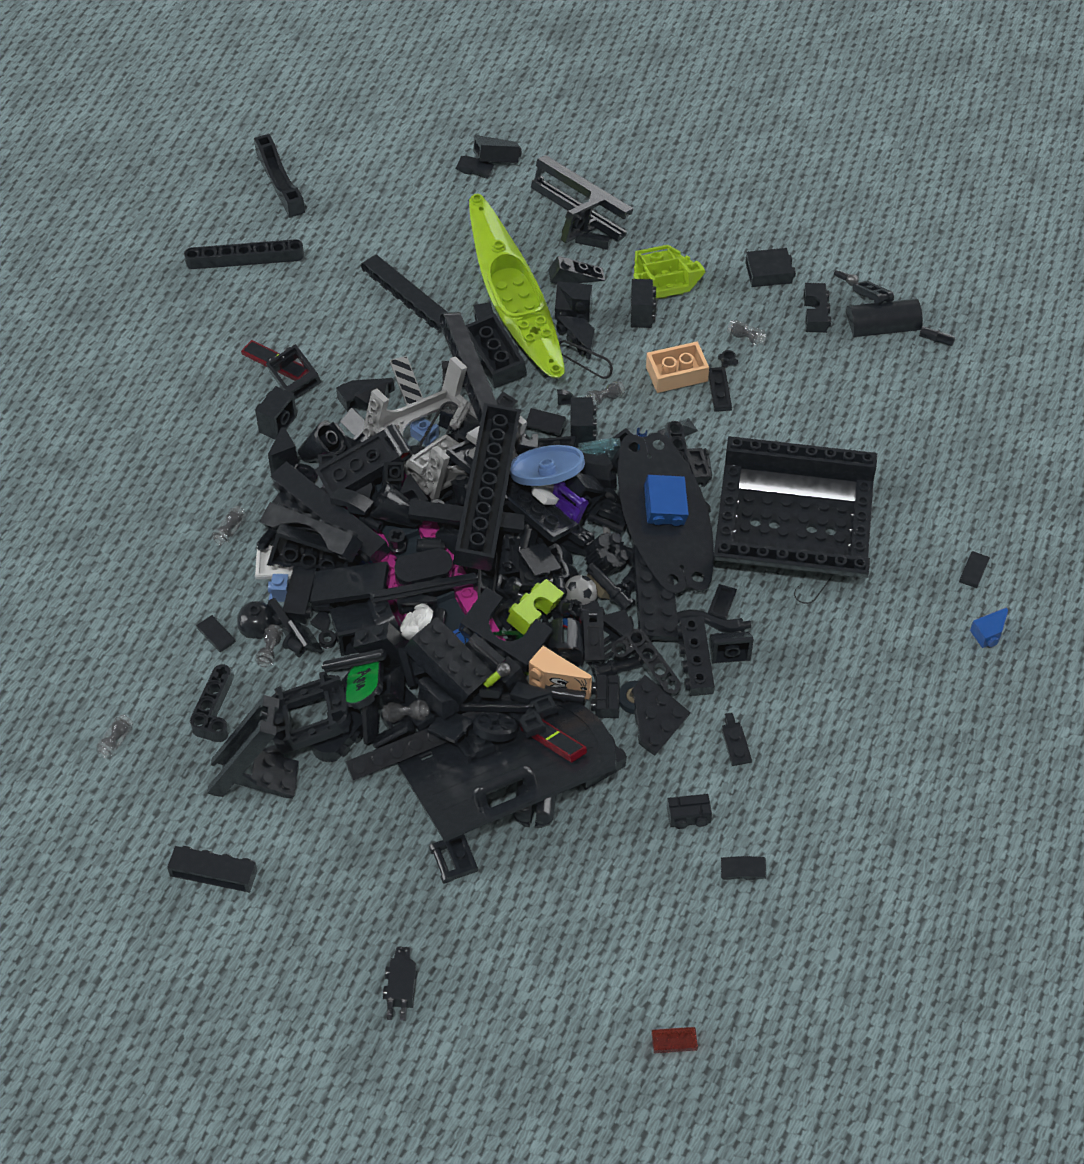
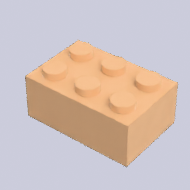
[646,341,709,393]

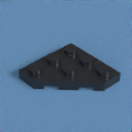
[631,675,691,756]

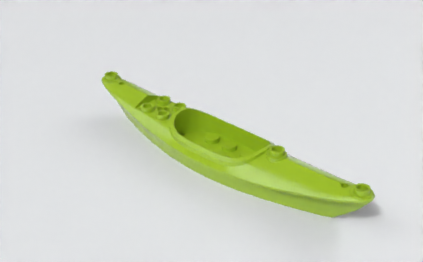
[469,194,564,379]

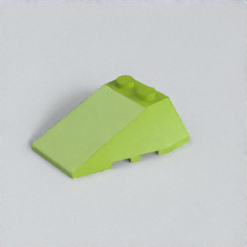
[633,245,705,299]

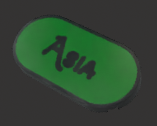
[344,661,384,709]

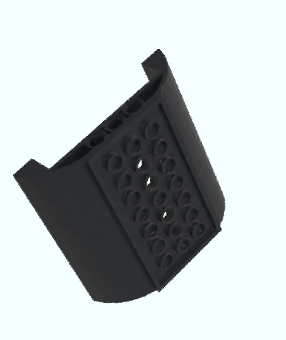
[713,436,877,578]

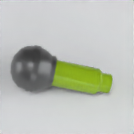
[484,663,511,688]

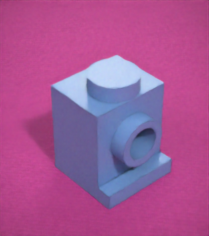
[410,418,439,446]
[268,574,289,602]

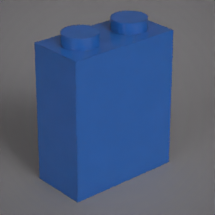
[644,475,689,526]

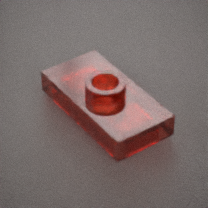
[651,1027,698,1053]

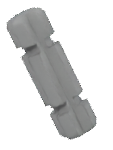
[449,400,471,430]

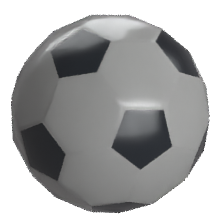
[564,575,598,605]

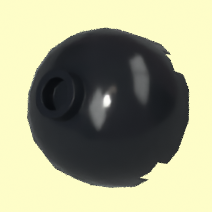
[237,601,275,639]

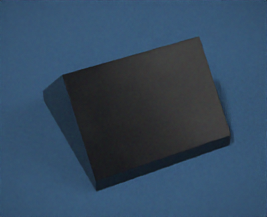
[268,427,298,475]

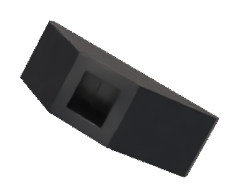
[556,315,595,359]

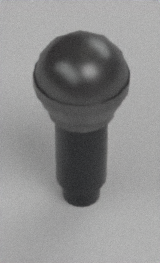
[834,270,859,286]

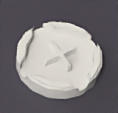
[400,604,433,640]

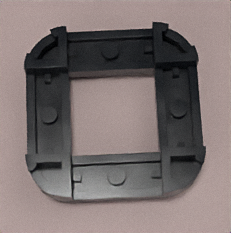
[271,671,351,754]

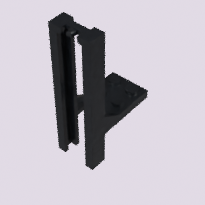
[531,155,634,243]
[207,695,298,799]

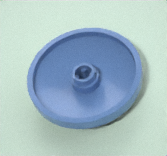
[510,445,585,486]

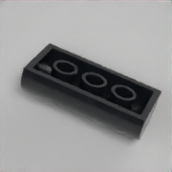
[845,298,923,337]

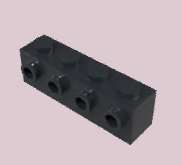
[676,616,715,696]

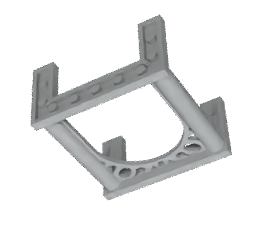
[362,356,527,500]

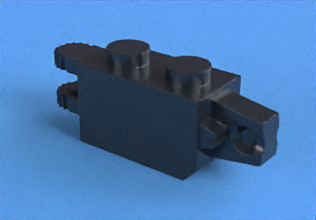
[383,946,417,1021]

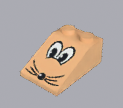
[529,646,592,700]

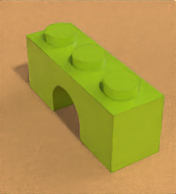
[507,579,564,635]

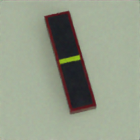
[241,340,308,381]
[520,719,587,763]

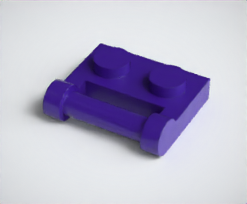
[553,481,588,524]

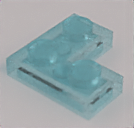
[578,438,620,454]

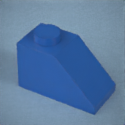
[970,608,1008,648]

